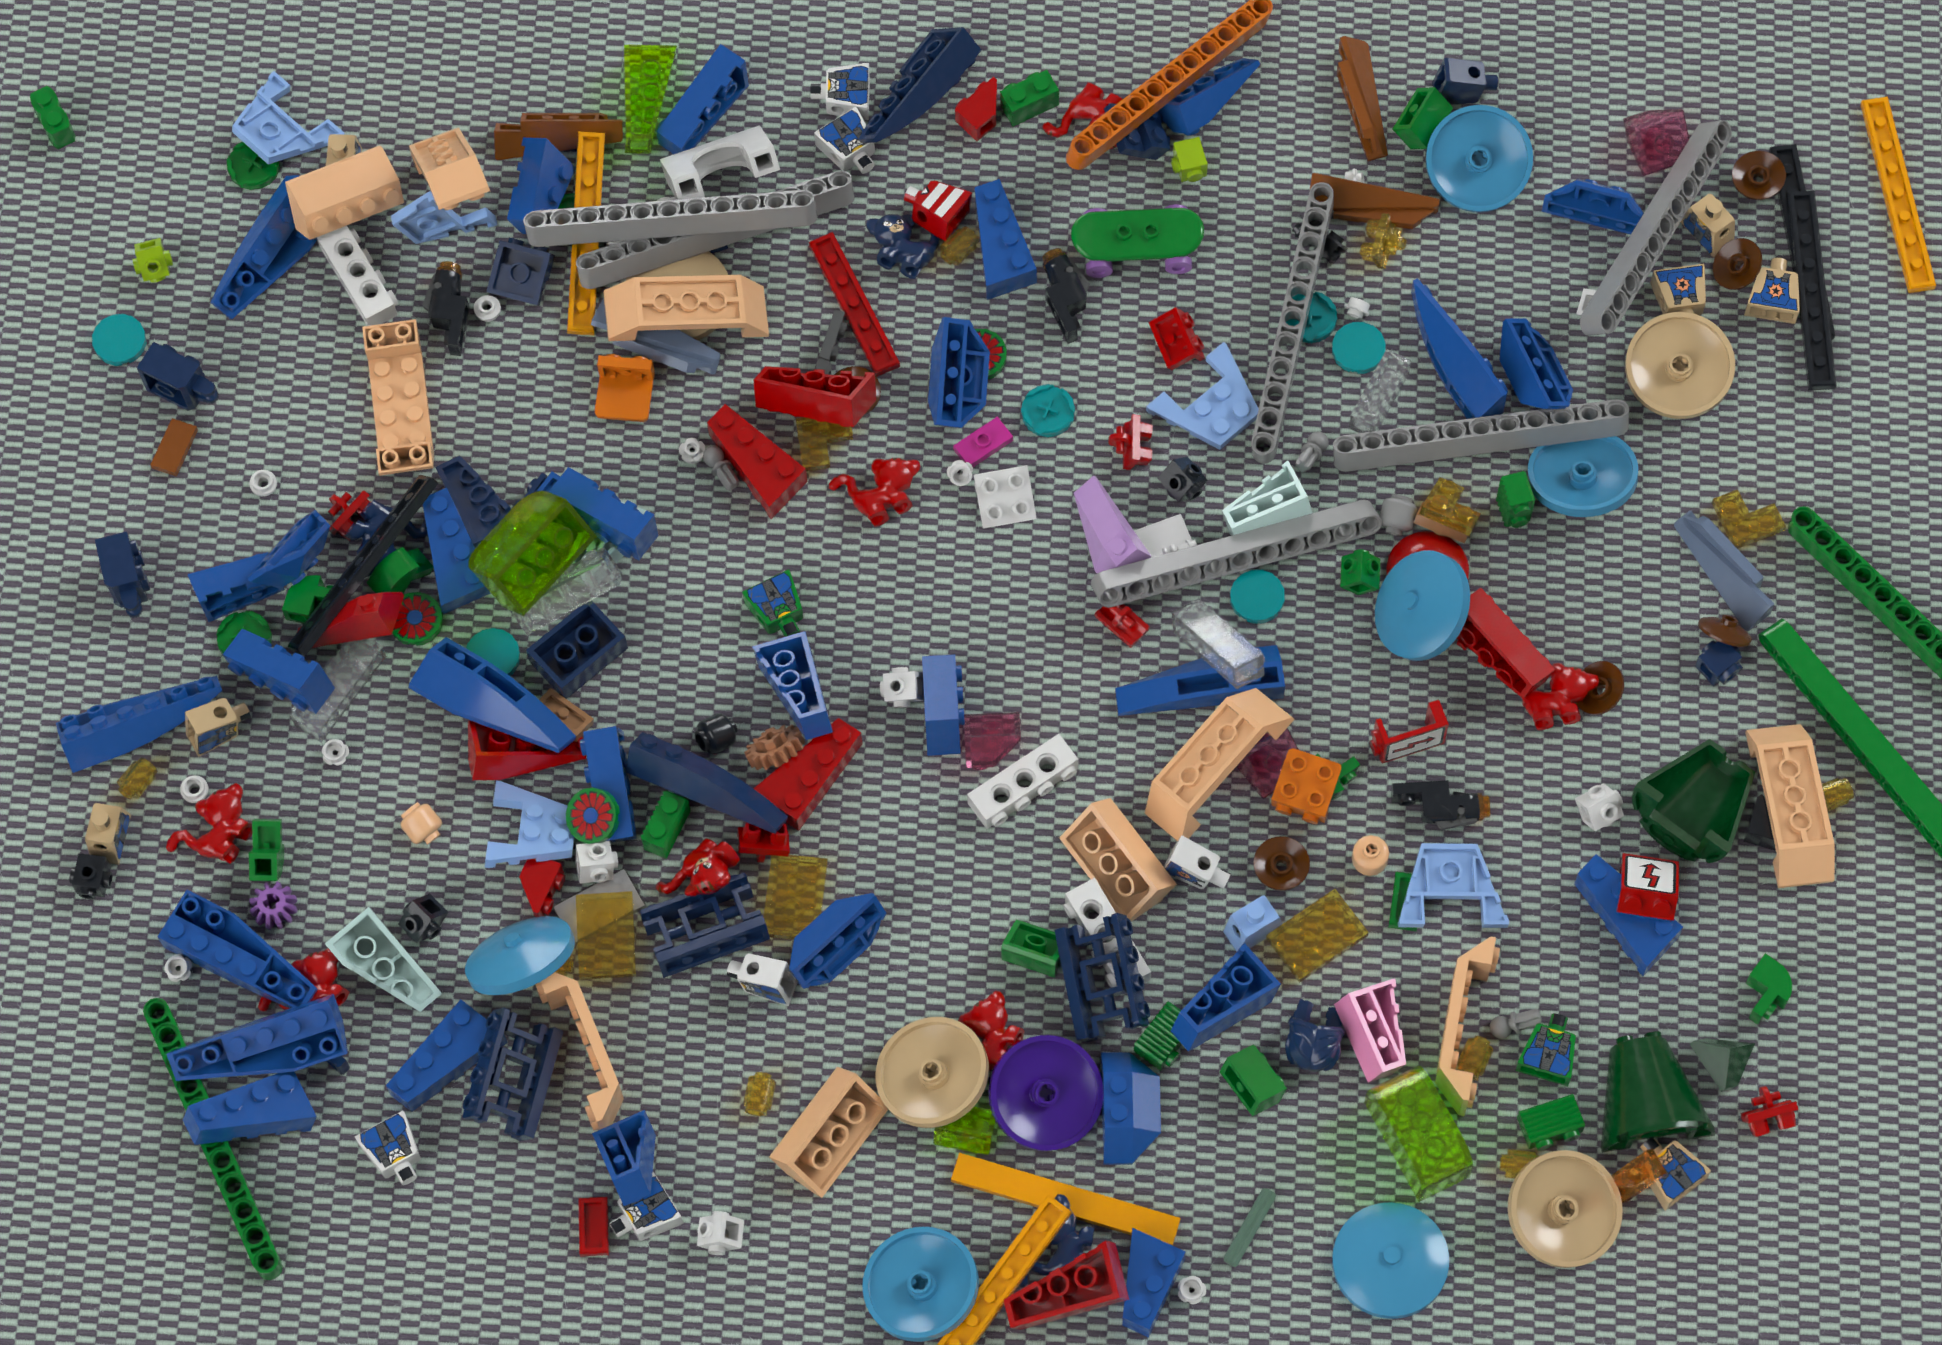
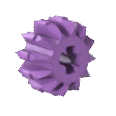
[249,881,298,930]

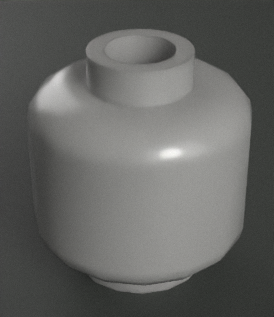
[1379,494,1417,536]

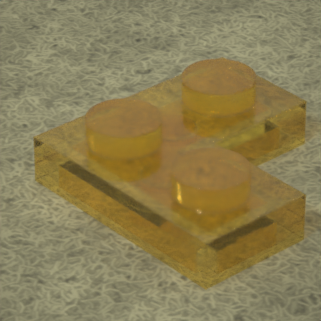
[796,417,853,472]
[1419,477,1481,536]
[1712,489,1786,549]

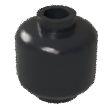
[694,713,738,754]

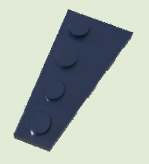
[435,455,526,550]

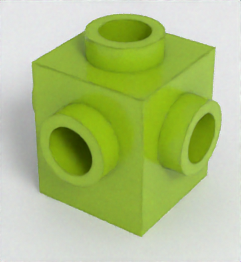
[132,238,173,283]

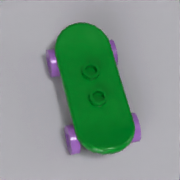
[1071,204,1204,278]

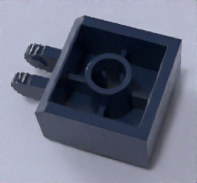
[137,342,219,411]
[95,531,151,618]

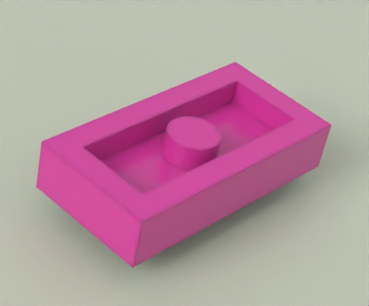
[953,416,1013,467]

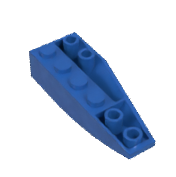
[210,175,317,319]
[1411,278,1508,419]
[409,637,576,753]
[1115,645,1285,716]
[56,676,222,773]
[157,890,318,1008]
[167,994,348,1081]

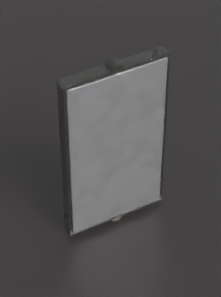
[552,867,647,945]

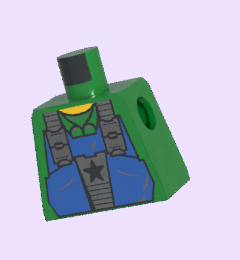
[742,569,804,637]
[1515,1013,1576,1087]

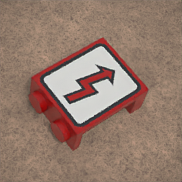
[1370,700,1449,764]
[1617,853,1679,921]

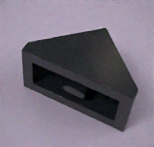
[1743,794,1776,851]

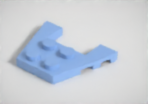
[232,71,345,164]
[391,190,498,244]
[1146,342,1259,450]
[485,780,574,868]
[1398,843,1509,928]

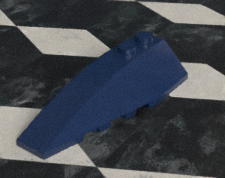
[858,27,981,143]
[625,732,788,834]

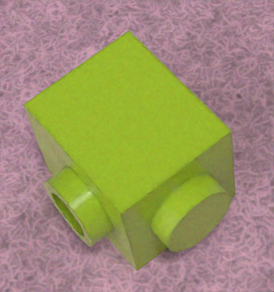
[1171,137,1208,182]

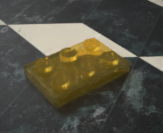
[764,855,828,940]
[1266,889,1369,983]
[576,891,636,980]

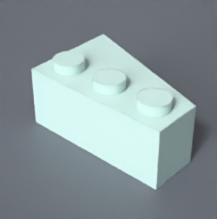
[1222,461,1312,536]

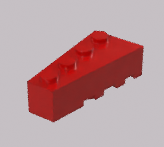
[753,366,877,427]
[707,404,808,519]
[1457,588,1555,699]
[753,718,863,831]
[1003,1241,1129,1330]

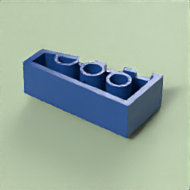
[656,44,749,154]
[975,179,1037,300]
[423,488,493,614]
[752,631,833,740]
[1574,854,1683,977]
[1171,943,1281,1052]
[386,999,508,1112]
[183,1072,317,1145]

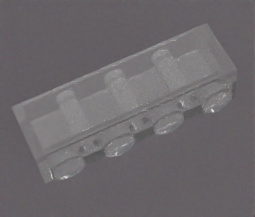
[509,547,622,636]
[1171,598,1265,689]
[291,638,387,743]

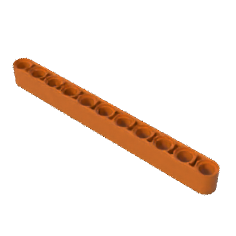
[1066,0,1273,170]

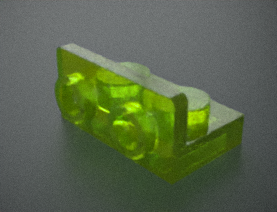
[933,1107,996,1155]

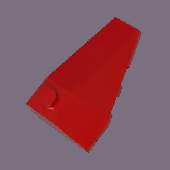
[297,592,404,648]
[468,720,587,781]

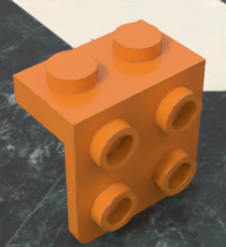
[595,354,655,422]
[1271,748,1341,825]

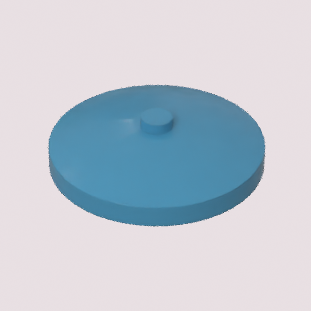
[1425,105,1533,213]
[1528,436,1638,517]
[1375,550,1470,661]
[465,916,575,995]
[1332,1202,1449,1319]
[862,1227,979,1342]

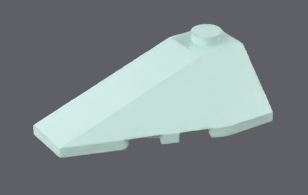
[325,907,442,1012]

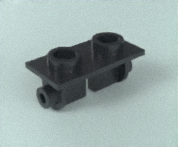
[1292,215,1348,262]

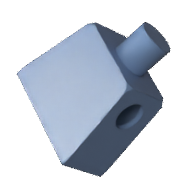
[1223,895,1284,952]

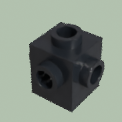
[1158,457,1208,502]
[69,853,113,899]
[398,893,449,943]

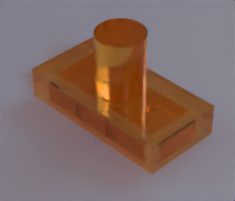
[1611,1149,1667,1203]

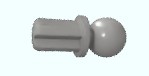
[1295,431,1329,472]
[703,446,739,491]
[1490,1009,1542,1039]

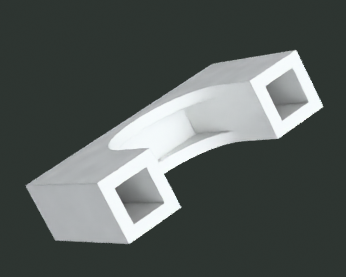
[660,125,780,200]

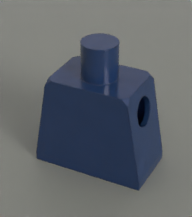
[1432,58,1498,105]

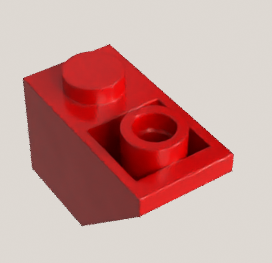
[955,77,997,141]
[519,859,566,917]

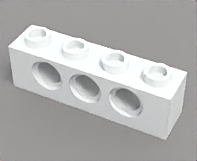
[316,226,398,326]
[967,734,1078,829]
[1063,878,1151,996]

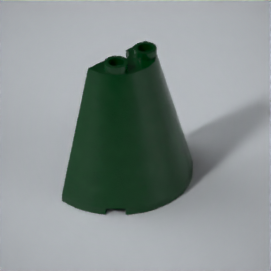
[1632,739,1755,863]
[1601,1031,1716,1153]

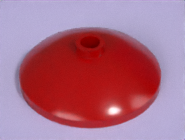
[1386,531,1469,579]

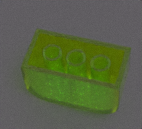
[468,491,597,616]
[1364,1065,1473,1202]

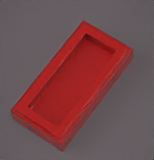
[578,1197,609,1257]

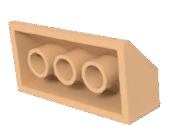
[285,145,404,240]
[1059,798,1177,922]
[769,1067,888,1198]

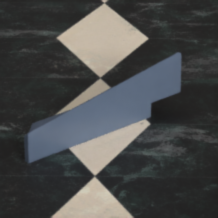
[591,298,721,374]
[1674,511,1774,631]

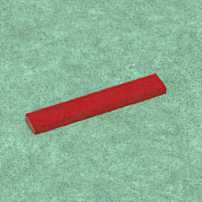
[808,232,900,377]

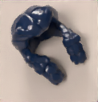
[1285,999,1345,1072]

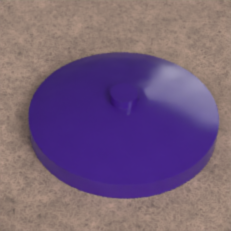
[989,1035,1103,1151]

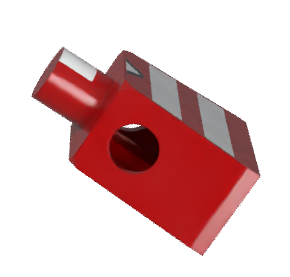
[904,180,972,241]

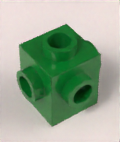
[1340,549,1381,595]

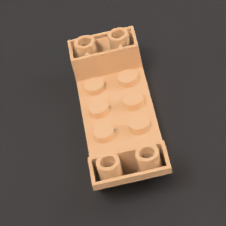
[409,127,490,210]
[603,275,769,341]
[362,319,434,476]
[1145,688,1295,841]
[1745,724,1835,888]
[1435,937,1500,1116]
[535,972,624,1131]

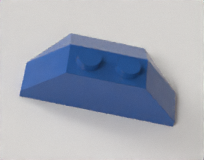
[1542,179,1644,235]
[928,317,990,428]
[1499,318,1573,409]
[247,510,330,588]
[789,893,887,989]
[1101,1052,1161,1165]

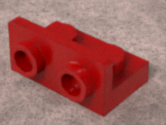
[1148,307,1205,371]

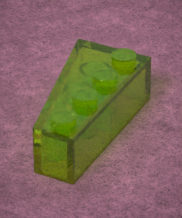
[623,45,677,154]

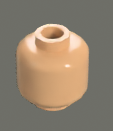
[400,802,442,845]
[1352,835,1389,876]

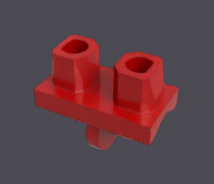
[1108,414,1153,470]
[328,490,370,541]
[1094,604,1150,648]
[737,822,790,863]
[1740,1086,1799,1137]

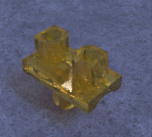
[1360,213,1407,269]

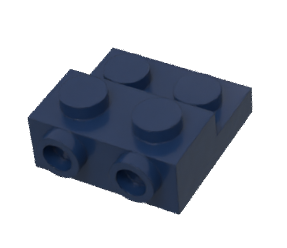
[1104,103,1171,160]
[486,237,555,306]

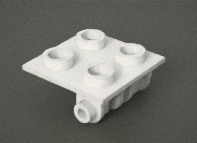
[974,465,1037,529]
[1134,514,1197,558]

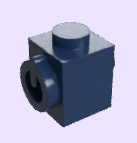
[1695,640,1743,687]

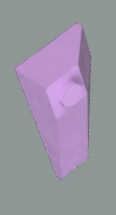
[1074,476,1152,573]

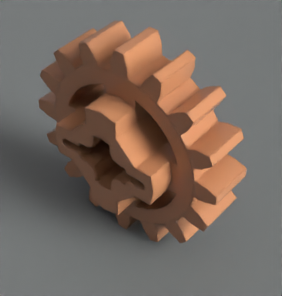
[744,725,805,770]

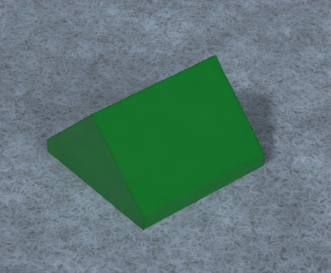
[1001,919,1061,978]

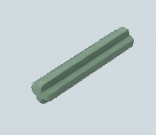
[1224,1188,1276,1267]

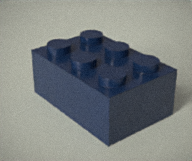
[526,598,628,699]

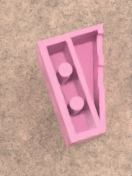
[1334,978,1406,1083]

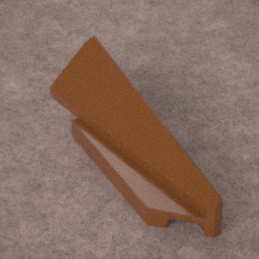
[1337,36,1388,161]
[494,113,623,160]
[1310,173,1440,229]

